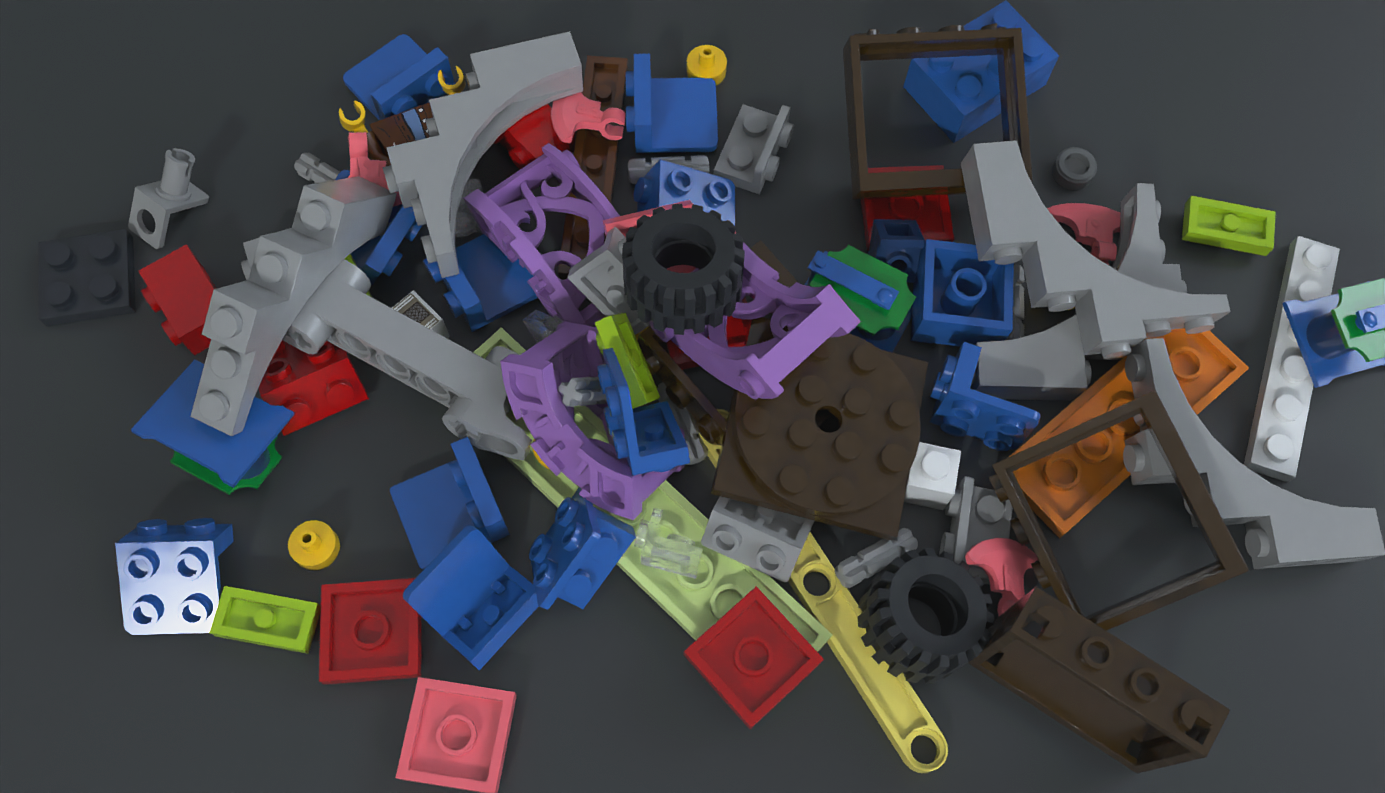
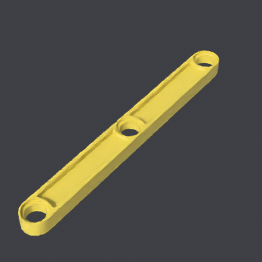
[698,409,948,773]

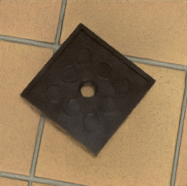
[710,317,928,541]

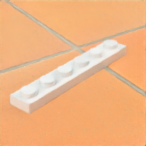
[1244,236,1340,482]

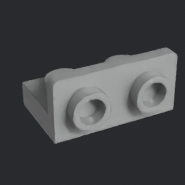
[713,104,794,195]
[567,227,650,335]
[939,476,1013,585]
[701,496,814,582]

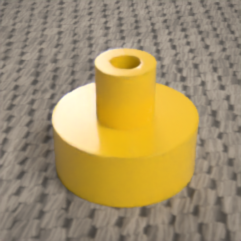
[687,45,727,86]
[288,520,340,570]

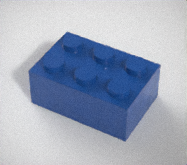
[903,0,1059,143]

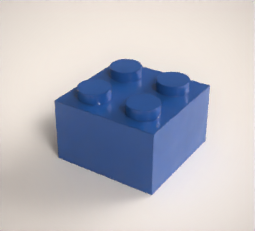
[911,239,1014,347]

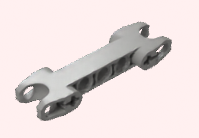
[282,259,532,461]

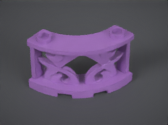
[463,143,620,328]
[649,242,861,400]
[500,321,685,520]

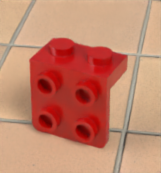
[259,340,369,436]

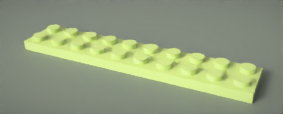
[473,328,833,652]

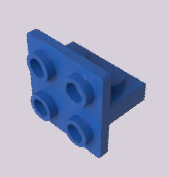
[529,487,636,610]

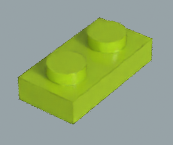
[1182,196,1276,256]
[595,313,660,409]
[209,586,321,654]

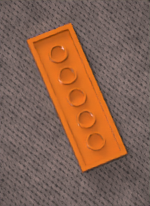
[1009,328,1249,538]

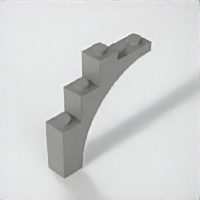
[383,31,583,278]
[961,141,1231,359]
[190,176,397,436]
[970,183,1187,401]
[1123,338,1385,569]

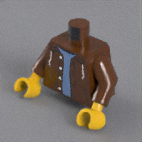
[339,66,466,166]

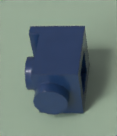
[868,219,925,283]

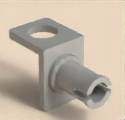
[128,148,209,249]

